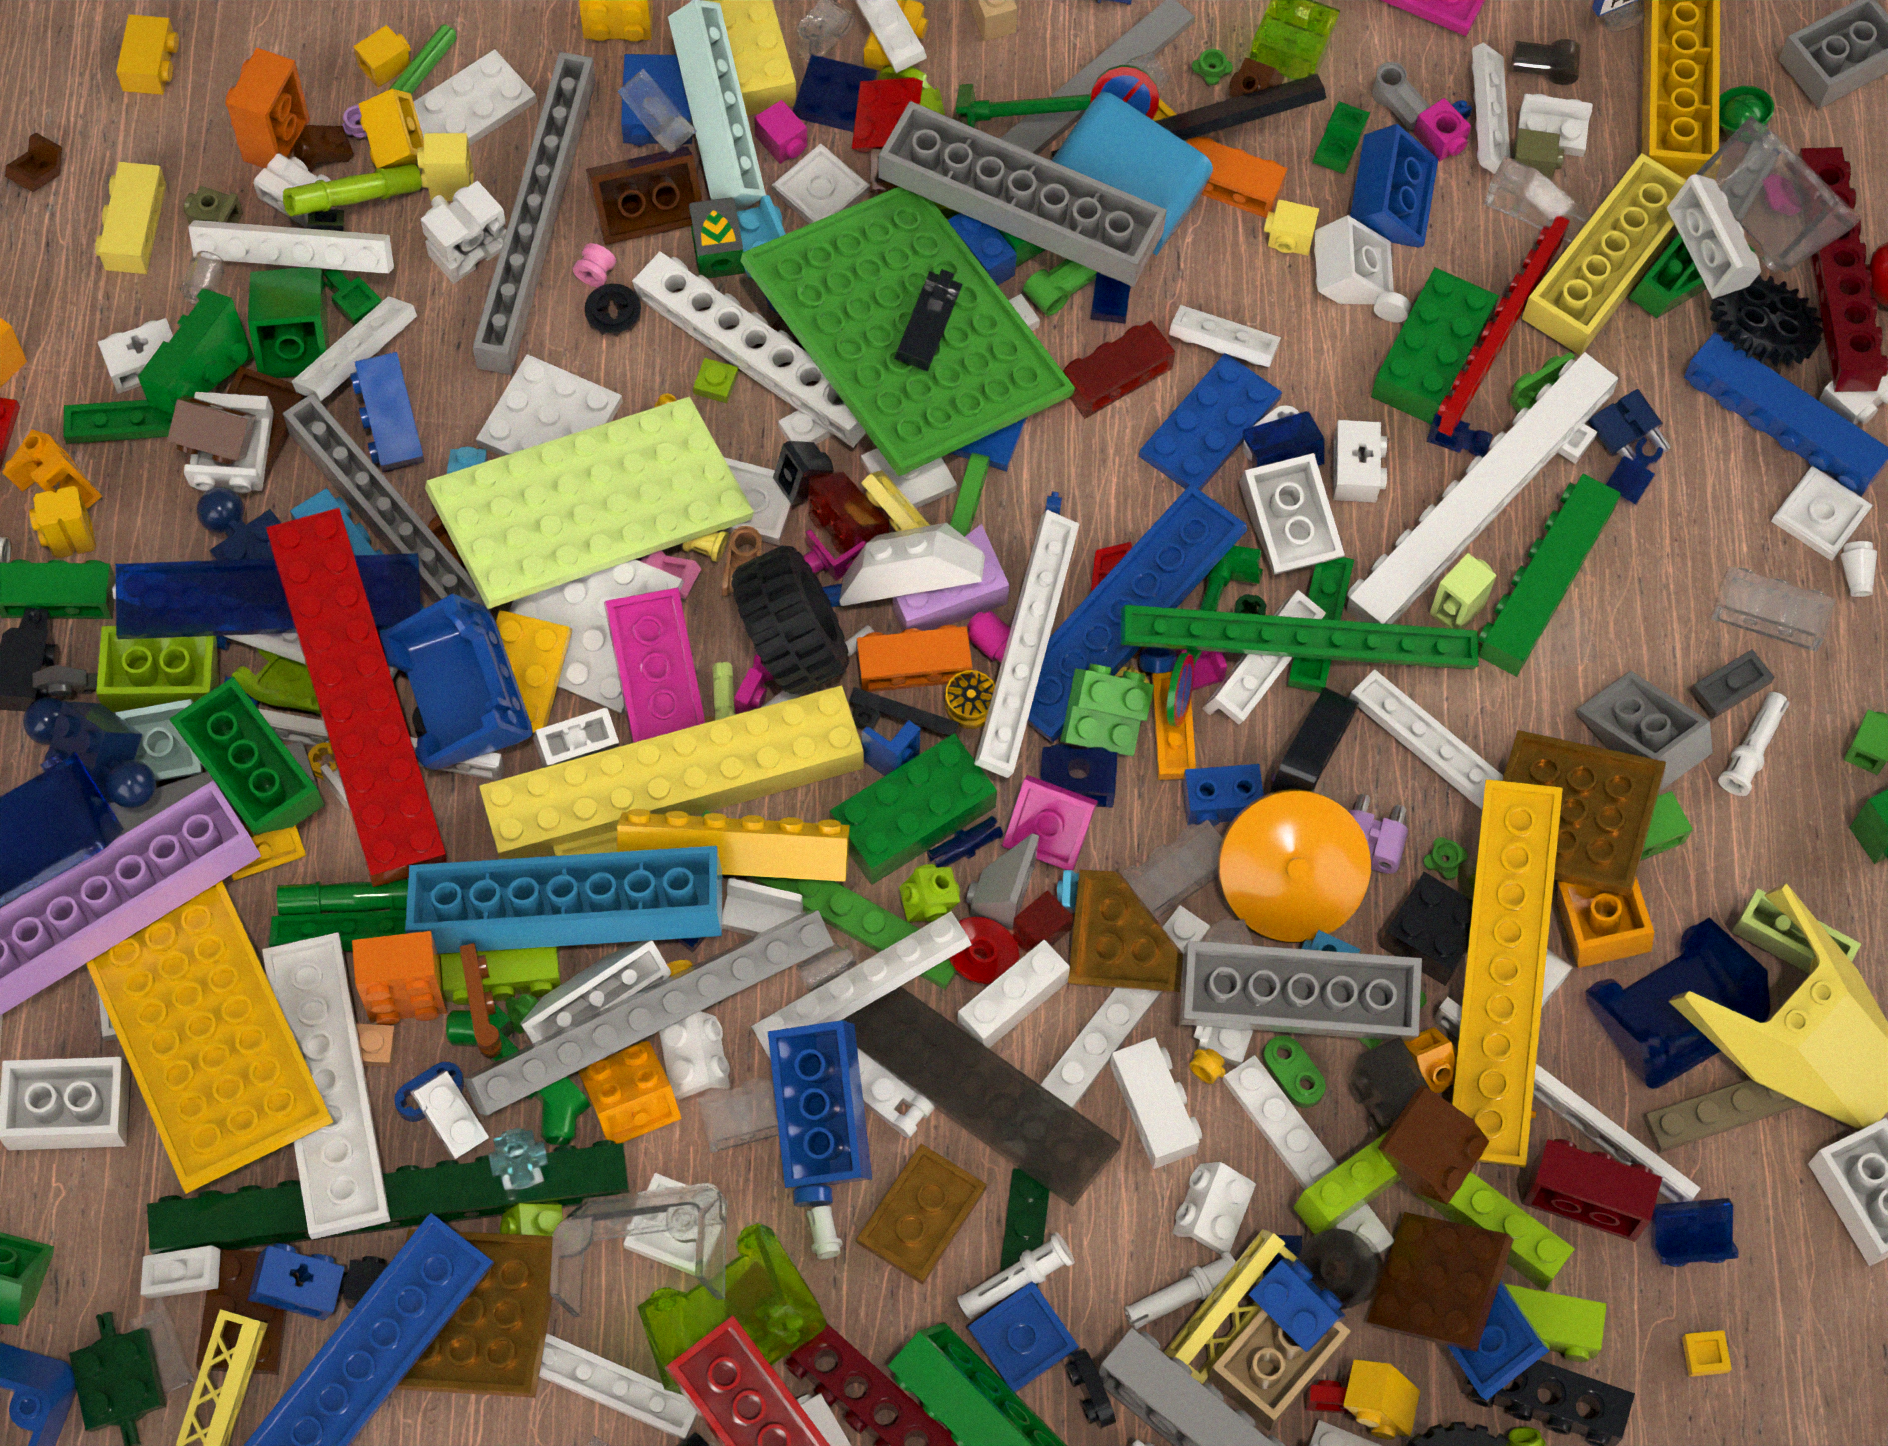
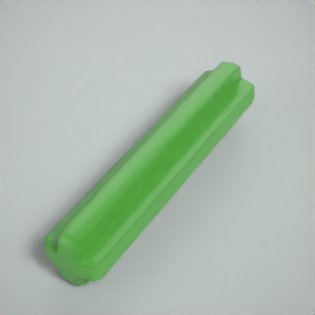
[388,24,457,94]

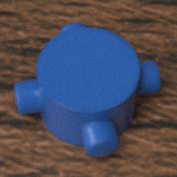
[1452,100,1472,120]
[1045,491,1062,515]

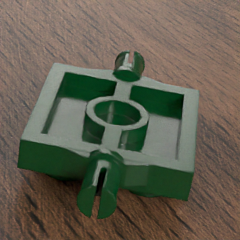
[69,1312,166,1446]

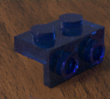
[1651,1198,1739,1267]

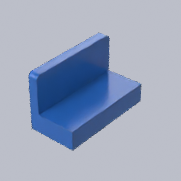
[862,720,921,776]

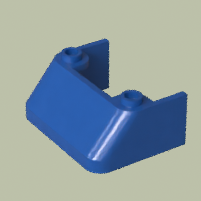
[0,1343,77,1446]

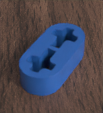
[394,1062,464,1122]

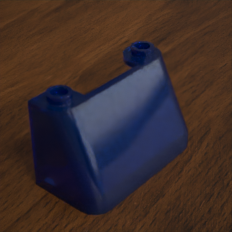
[0,752,124,908]
[1585,917,1771,1089]

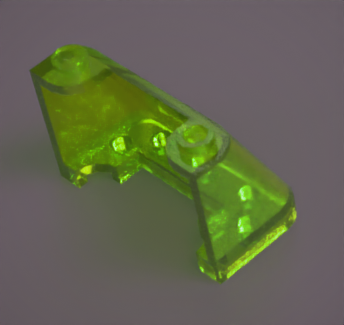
[637,1223,827,1396]

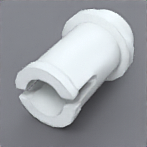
[806,1206,843,1260]

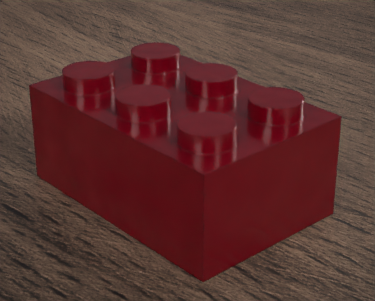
[1522,1139,1663,1242]

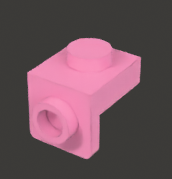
[640,550,701,599]

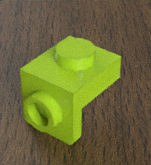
[499,1203,565,1245]

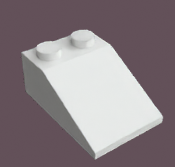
[1239,453,1345,575]

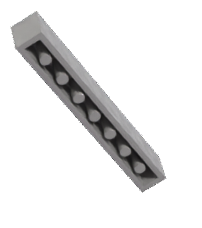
[283,393,491,613]

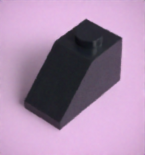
[773,441,834,506]

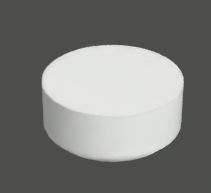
[1374,292,1411,323]

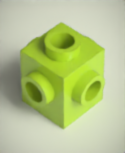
[899,864,960,922]

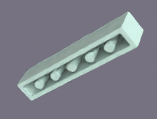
[668,0,766,211]

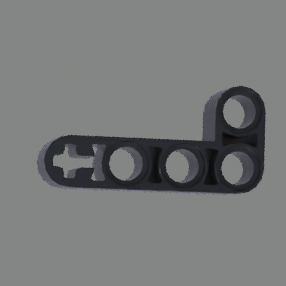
[1270,687,1359,793]

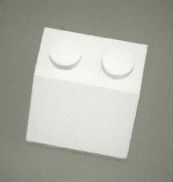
[1314,215,1394,304]

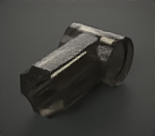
[1511,39,1581,85]

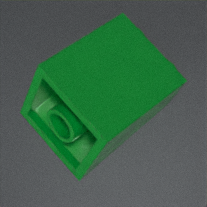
[248,267,329,378]

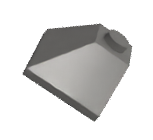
[966,834,1039,930]

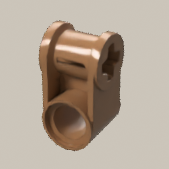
[722,526,763,597]

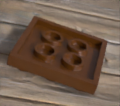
[1367,1212,1514,1352]

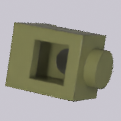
[183,185,243,225]

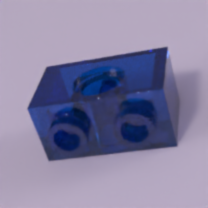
[1040,744,1117,808]

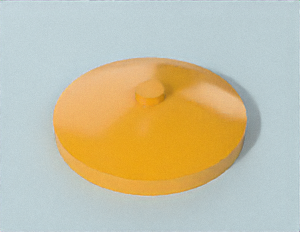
[1218,789,1371,942]

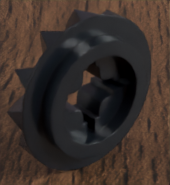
[584,283,641,337]

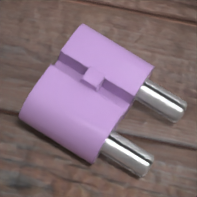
[1348,794,1408,874]

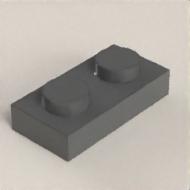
[1691,649,1775,719]

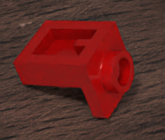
[1306,1365,1352,1414]

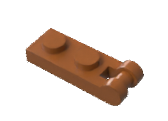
[459,943,502,1058]

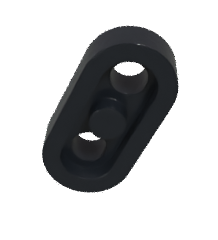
[1065,1348,1116,1429]

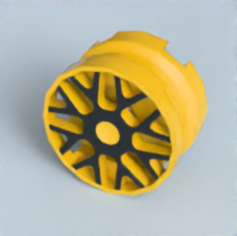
[945,670,995,729]

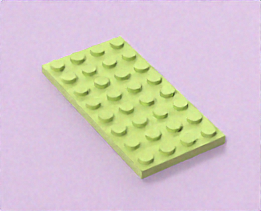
[425,396,754,609]

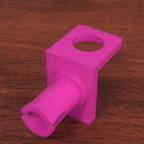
[803,529,866,581]

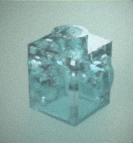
[488,1128,548,1190]

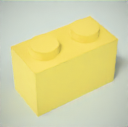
[417,133,474,201]

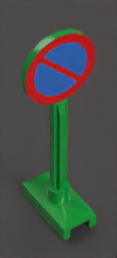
[956,65,1160,128]
[1167,545,1263,727]

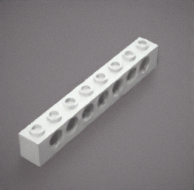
[632,251,866,448]

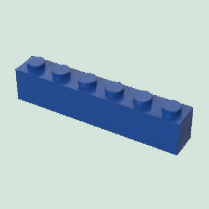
[1684,332,1888,497]

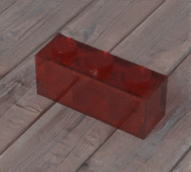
[1063,320,1175,419]

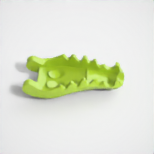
[231,648,321,714]

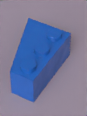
[350,352,425,472]

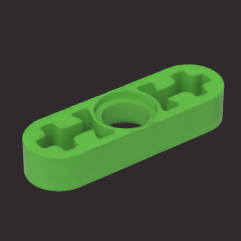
[950,452,990,537]

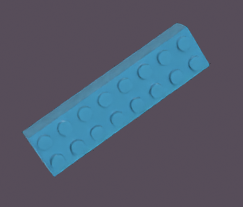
[405,846,722,954]

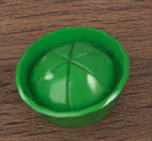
[1719,86,1775,139]

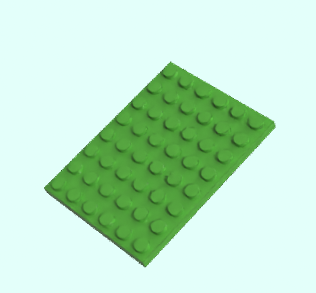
[740,187,1075,477]

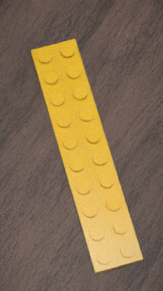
[1452,779,1563,1168]

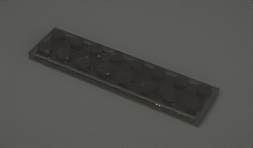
[842,986,1121,1207]

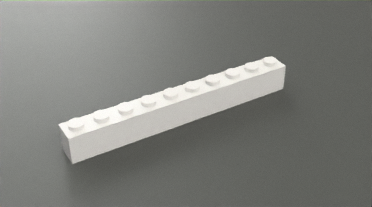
[1347,352,1618,624]

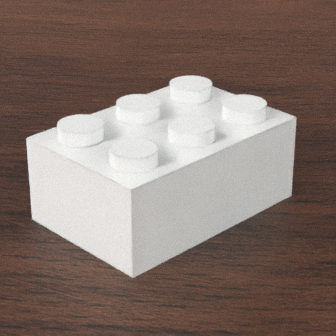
[0,1057,130,1150]
[1808,1118,1888,1266]

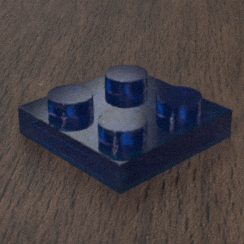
[792,54,877,132]

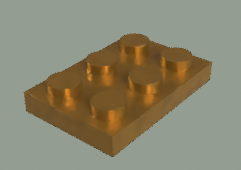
[856,1143,987,1285]

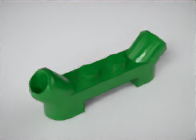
[446,1004,591,1145]

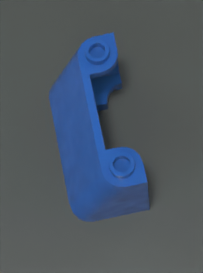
[380,593,533,770]

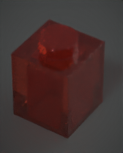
[1012,890,1073,952]

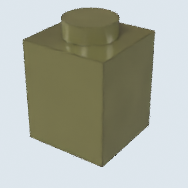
[1510,128,1565,182]

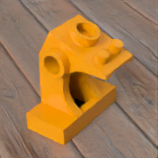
[2,429,103,509]

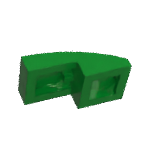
[1313,101,1370,174]

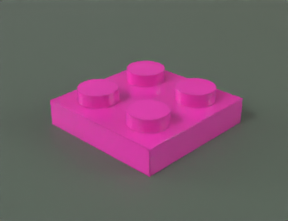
[1002,775,1098,871]

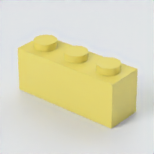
[95,162,167,274]

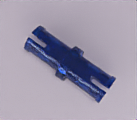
[926,816,1003,868]

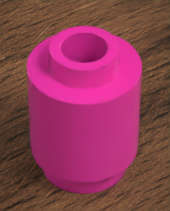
[967,611,1011,663]

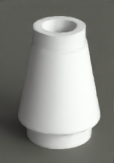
[1840,541,1877,597]

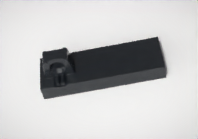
[894,269,963,372]
[849,687,963,737]

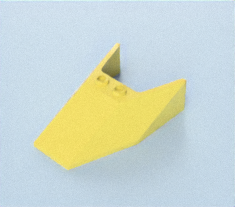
[1668,883,1888,1131]

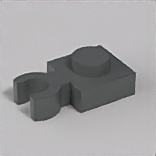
[33,665,98,696]

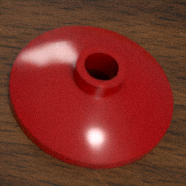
[948,917,1020,984]

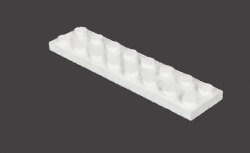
[262,932,390,1239]

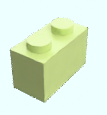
[1429,553,1497,629]

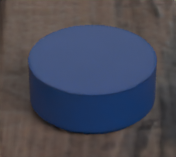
[1139,647,1176,673]
[793,1185,833,1207]

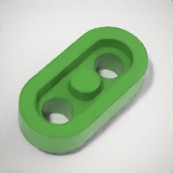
[1263,1036,1326,1108]

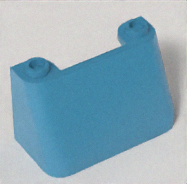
[1051,92,1213,256]

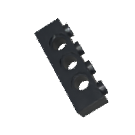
[1461,1360,1635,1446]

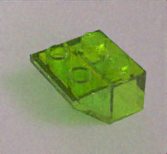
[1250,0,1340,80]

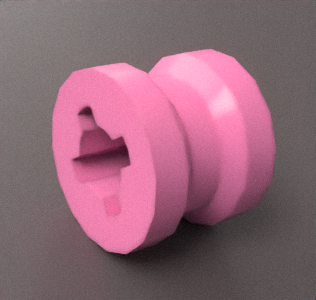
[572,243,616,287]

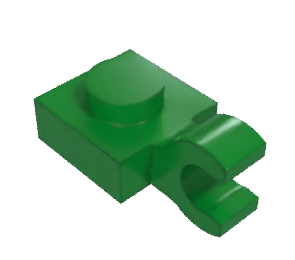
[323,269,382,326]

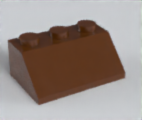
[586,146,703,245]

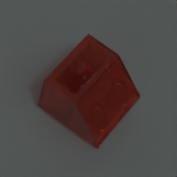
[808,472,889,560]

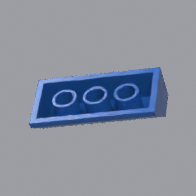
[768,1020,872,1188]

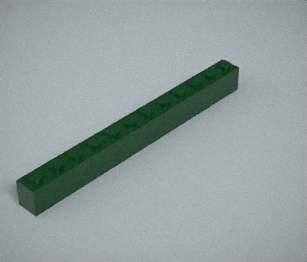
[147,1140,630,1255]

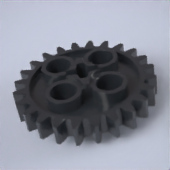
[1709,274,1823,367]

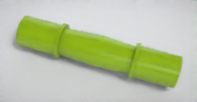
[283,163,422,216]

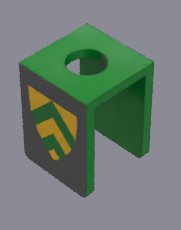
[689,197,745,279]

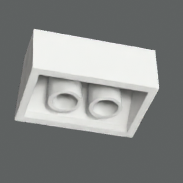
[1667,174,1761,299]

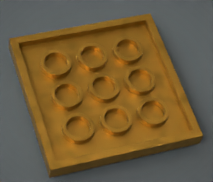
[1502,730,1666,896]
[395,1229,562,1398]

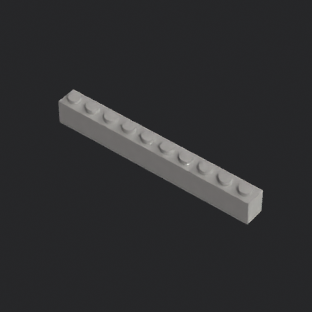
[473,52,596,375]
[463,910,834,1115]

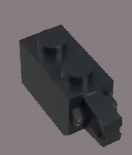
[0,608,59,712]

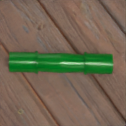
[277,879,408,915]

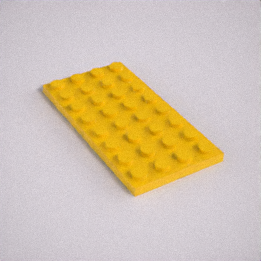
[86,880,333,1194]

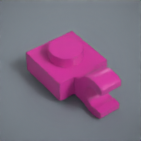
[734,654,774,714]

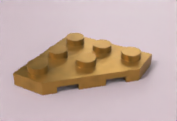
[1068,869,1183,993]

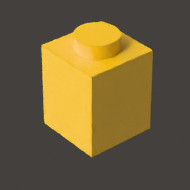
[353,25,411,88]

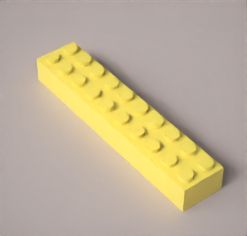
[479,685,864,859]

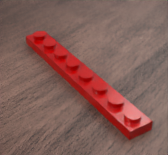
[1437,215,1570,437]

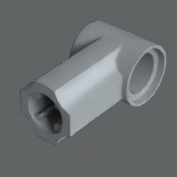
[1372,62,1431,130]

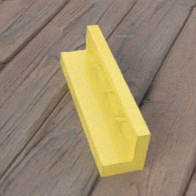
[1163,1229,1301,1384]
[176,1309,268,1446]

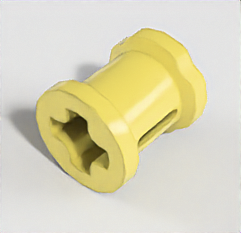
[683,531,729,562]

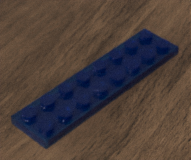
[116,553,421,640]

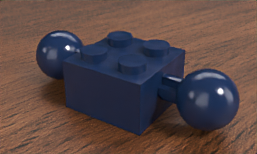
[197,487,292,619]
[23,697,156,808]

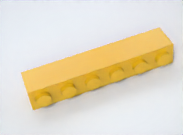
[617,809,850,881]

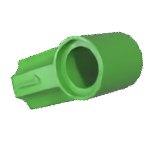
[1023,259,1097,316]

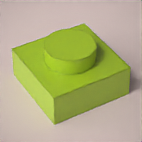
[693,358,739,404]

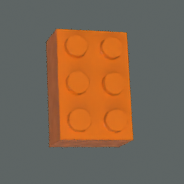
[225,47,310,168]
[352,931,447,1025]

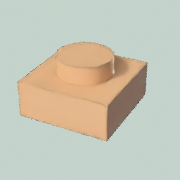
[356,1024,396,1067]

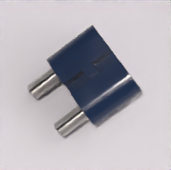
[1588,389,1671,471]

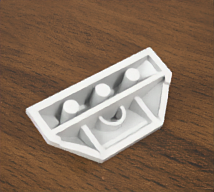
[839,523,985,606]
[520,940,671,1044]

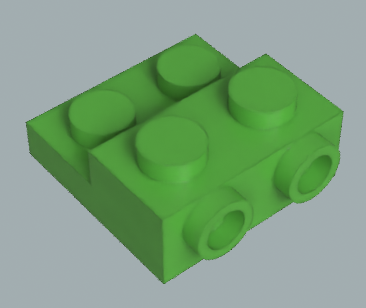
[1060,663,1154,757]

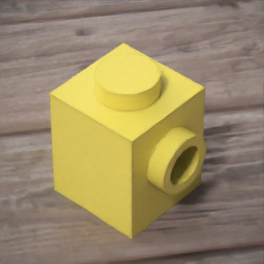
[1264,199,1319,256]

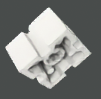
[421,180,507,284]

